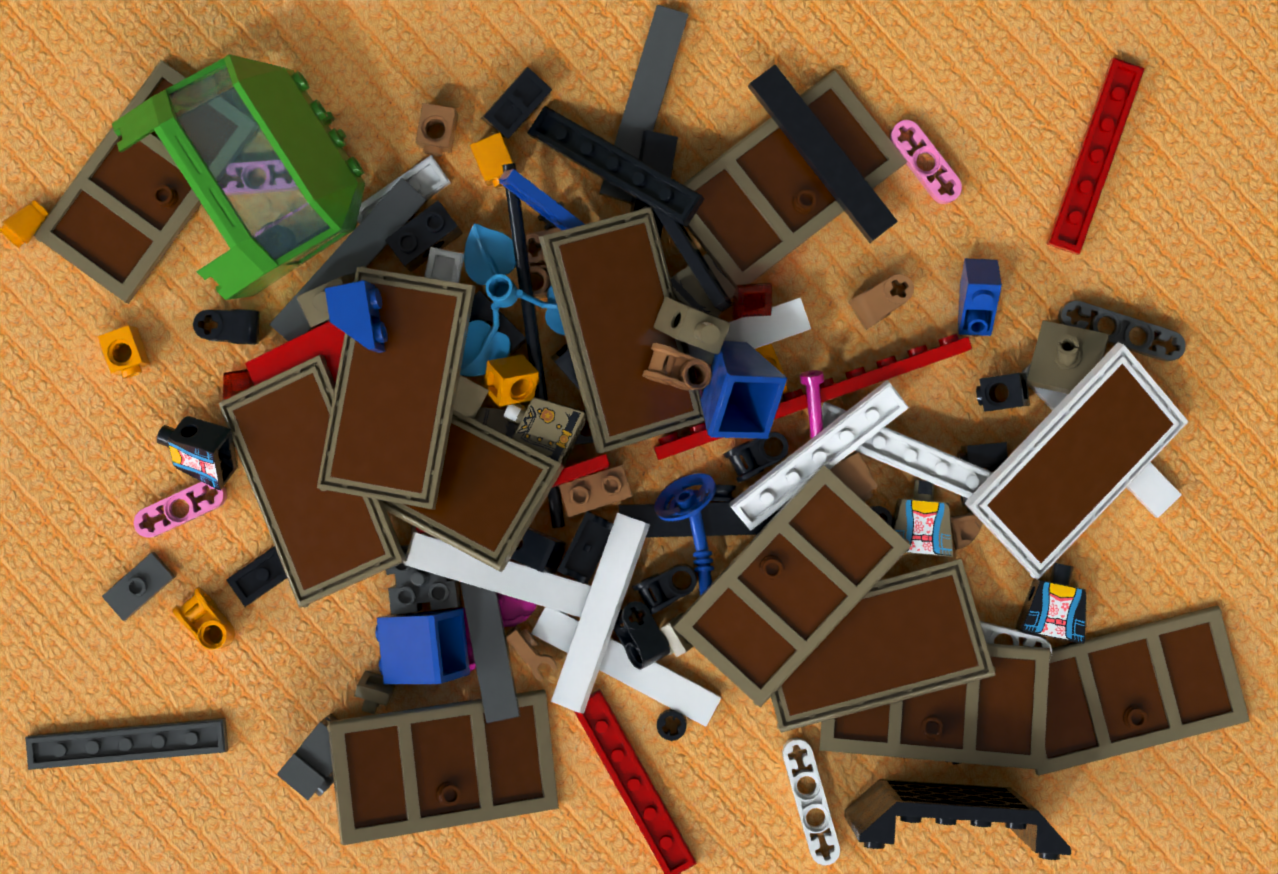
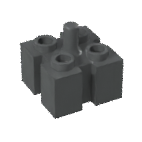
[386,544,461,615]
[277,714,338,800]

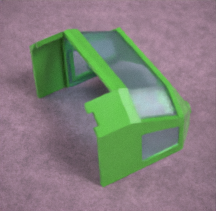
[112,54,365,300]

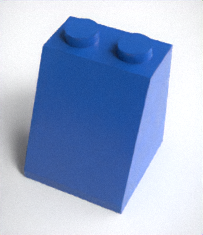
[700,341,787,439]
[375,608,470,684]

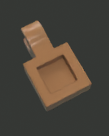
[506,625,557,681]

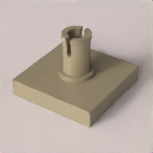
[1027,320,1109,394]

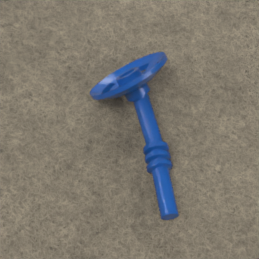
[654,473,716,596]

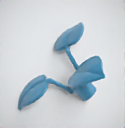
[460,224,565,377]

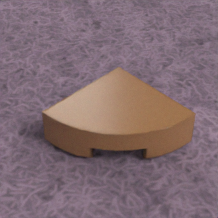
[950,512,983,550]

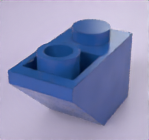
[958,258,1002,336]
[325,280,388,353]

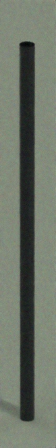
[502,163,565,528]

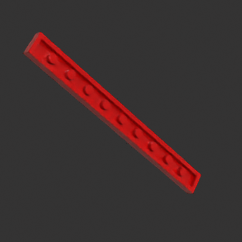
[654,333,972,460]

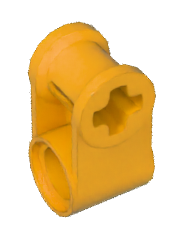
[172,587,235,650]

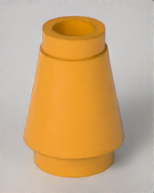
[0,200,49,249]

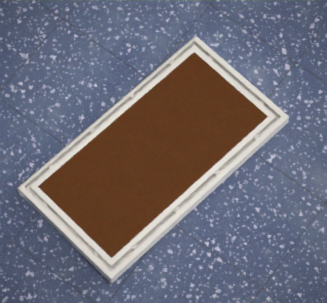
[964,342,1188,580]

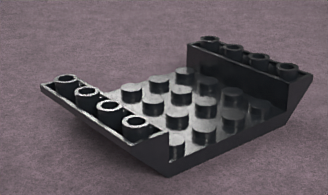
[844,779,1071,860]

